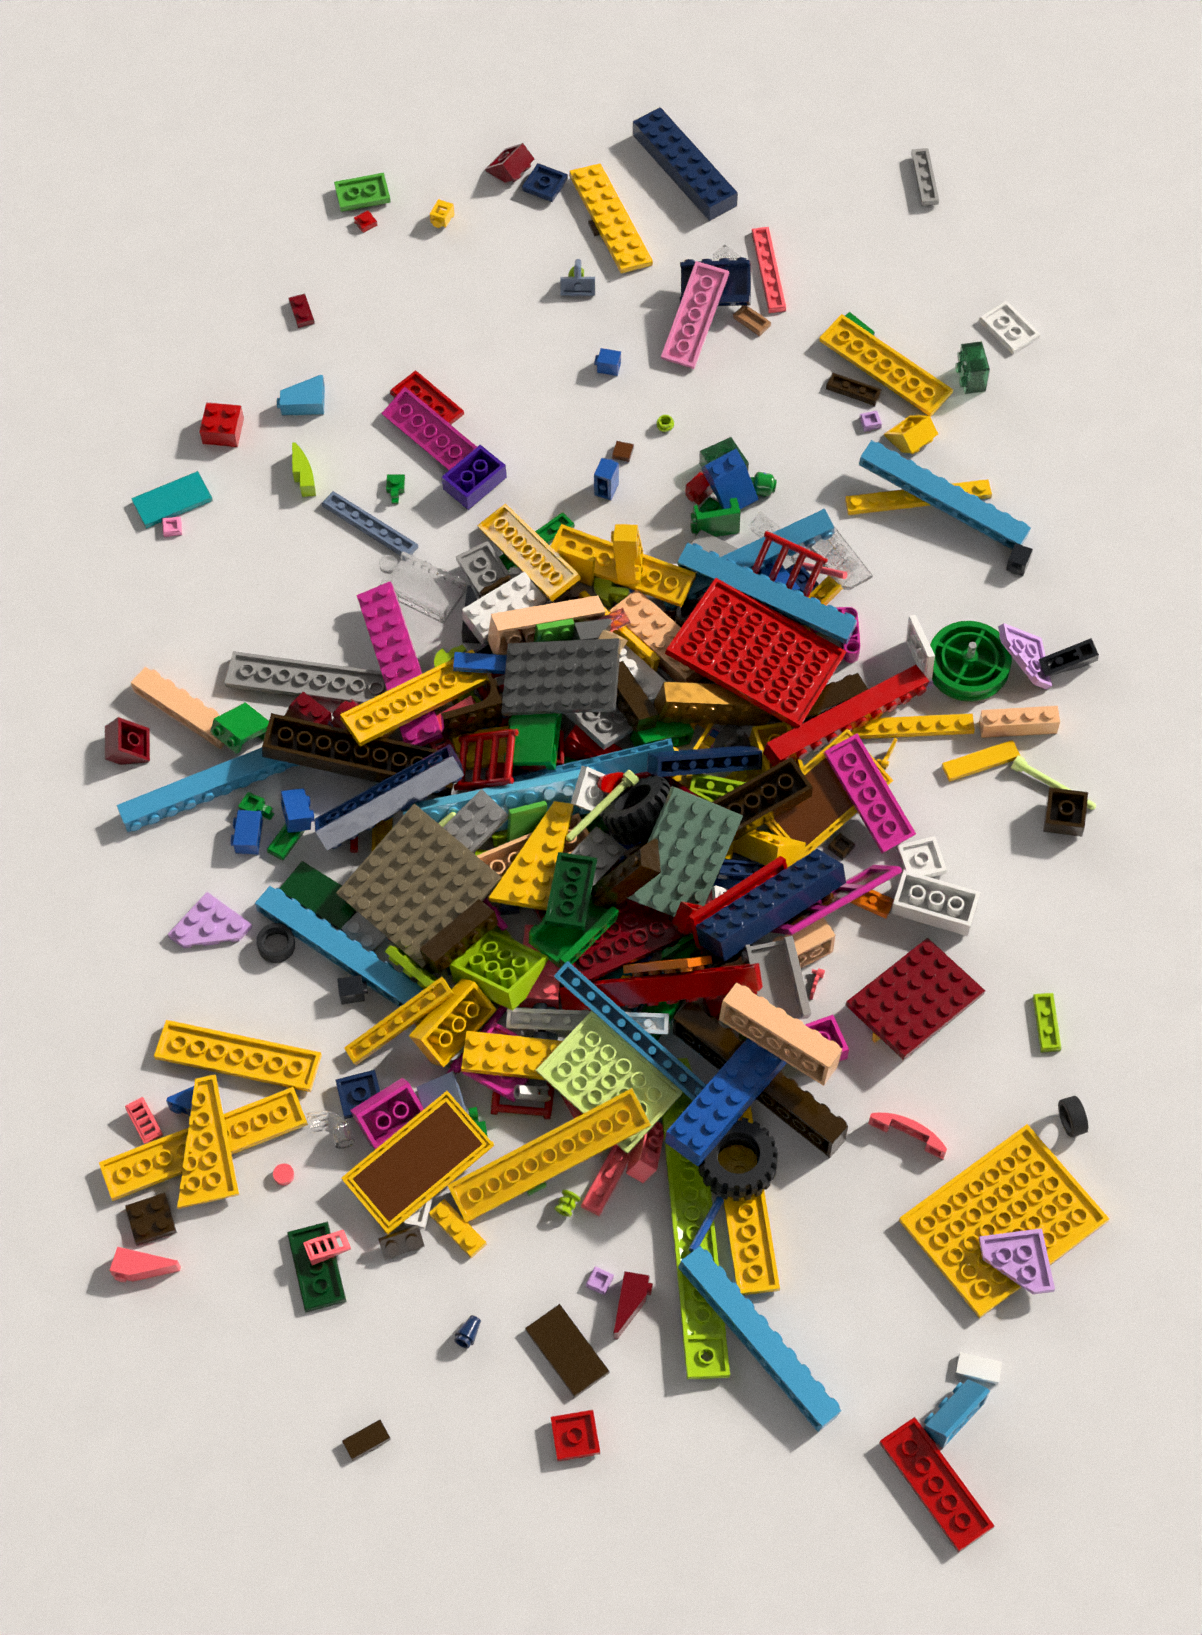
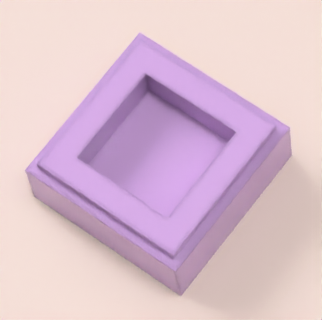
[859,410,882,432]
[586,1267,614,1295]

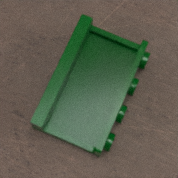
[504,713,562,770]
[528,895,619,969]

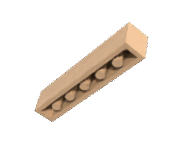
[131,667,225,749]

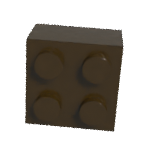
[1043,787,1088,837]

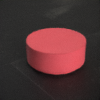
[273,1163,294,1186]

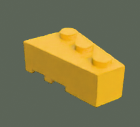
[611,524,643,584]
[733,828,806,867]

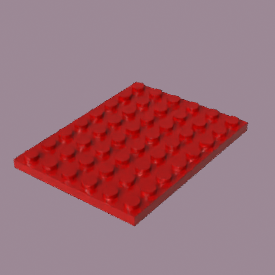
[665,578,847,728]

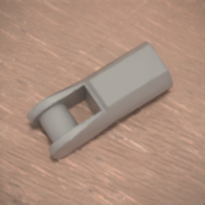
[514,1085,551,1102]

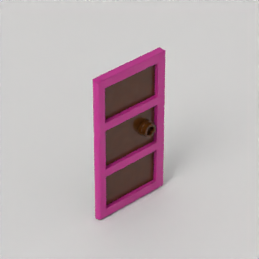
[771,865,902,936]

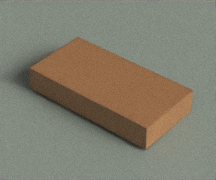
[733,306,771,336]

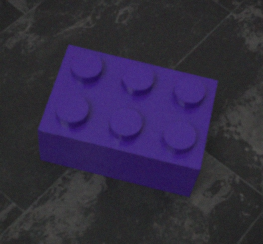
[442,444,507,510]

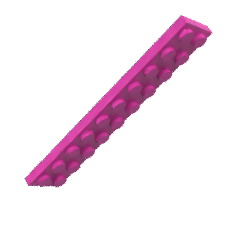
[356,581,443,746]

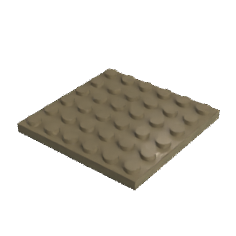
[336,804,502,969]

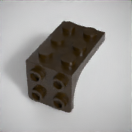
[441,673,503,740]

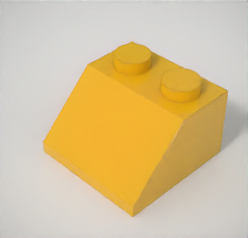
[884,415,939,454]

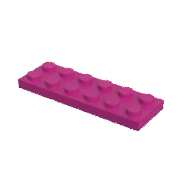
[381,387,477,470]
[823,734,916,853]

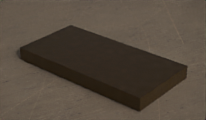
[525,1304,610,1398]

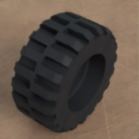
[602,776,671,845]
[698,1117,778,1201]

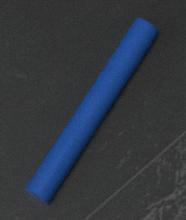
[689,1196,724,1252]

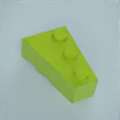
[690,774,746,802]

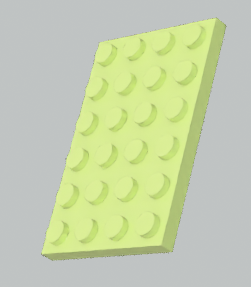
[536,1011,683,1154]

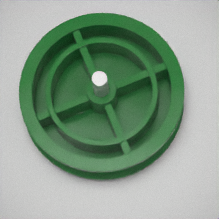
[930,621,1012,701]

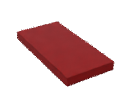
[390,370,464,425]

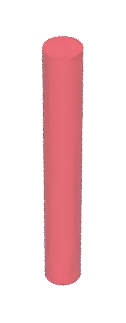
[802,562,847,579]

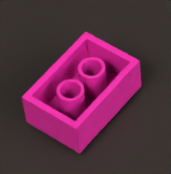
[350,1078,424,1149]

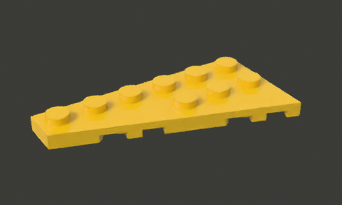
[489,801,574,911]

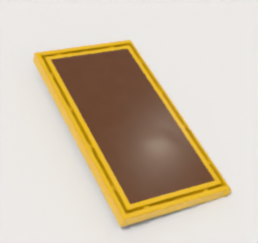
[765,729,893,857]
[341,1091,495,1235]

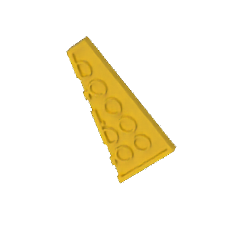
[177,1075,239,1209]

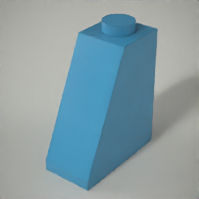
[277,375,325,416]

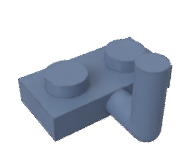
[560,259,595,296]

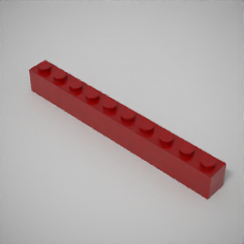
[763,664,929,767]
[559,963,763,1011]

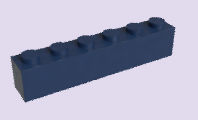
[647,745,763,777]

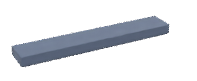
[322,491,419,560]

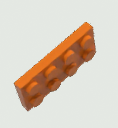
[623,956,712,977]

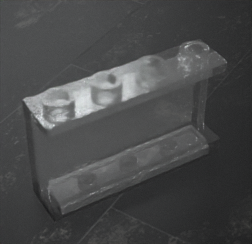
[379,552,467,624]

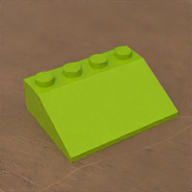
[450,930,548,1011]

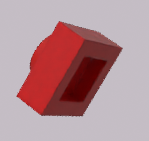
[354,210,378,233]

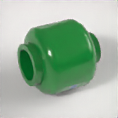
[750,472,777,497]

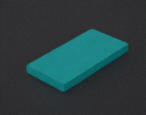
[131,471,213,528]

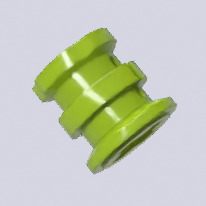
[554,1189,581,1217]

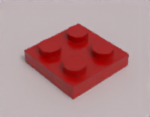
[550,1410,600,1462]

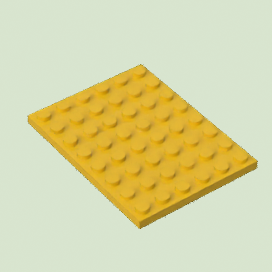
[898,1124,1109,1319]

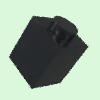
[1006,543,1033,576]
[337,975,368,1005]

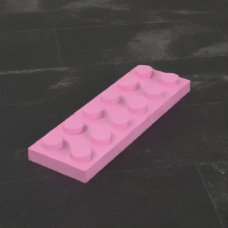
[661,261,729,369]

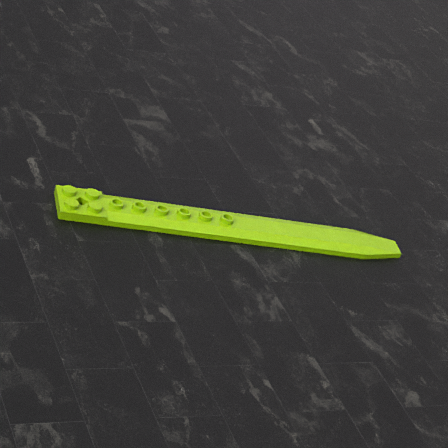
[662,1058,730,1380]

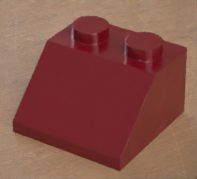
[485,143,535,183]
[284,692,332,725]
[105,717,150,765]

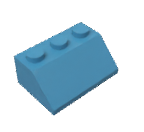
[924,1379,990,1449]

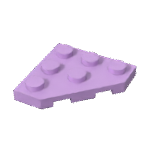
[998,623,1052,690]
[168,892,252,948]
[978,1228,1055,1295]

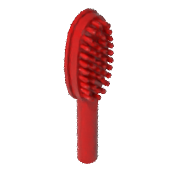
[597,771,652,793]

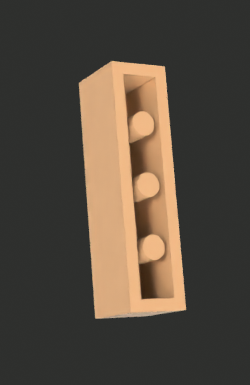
[979,706,1060,738]

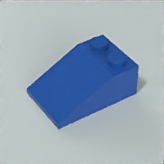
[701,448,759,510]

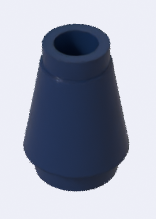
[454,1315,481,1349]

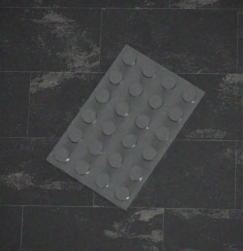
[501,638,621,716]

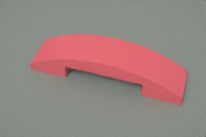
[868,1112,947,1159]

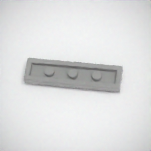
[911,148,939,206]

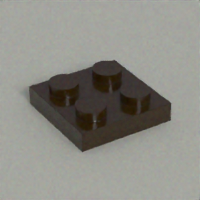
[125,1193,177,1246]

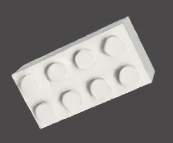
[462,572,546,645]
[891,870,980,936]

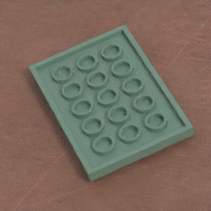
[628,786,743,917]

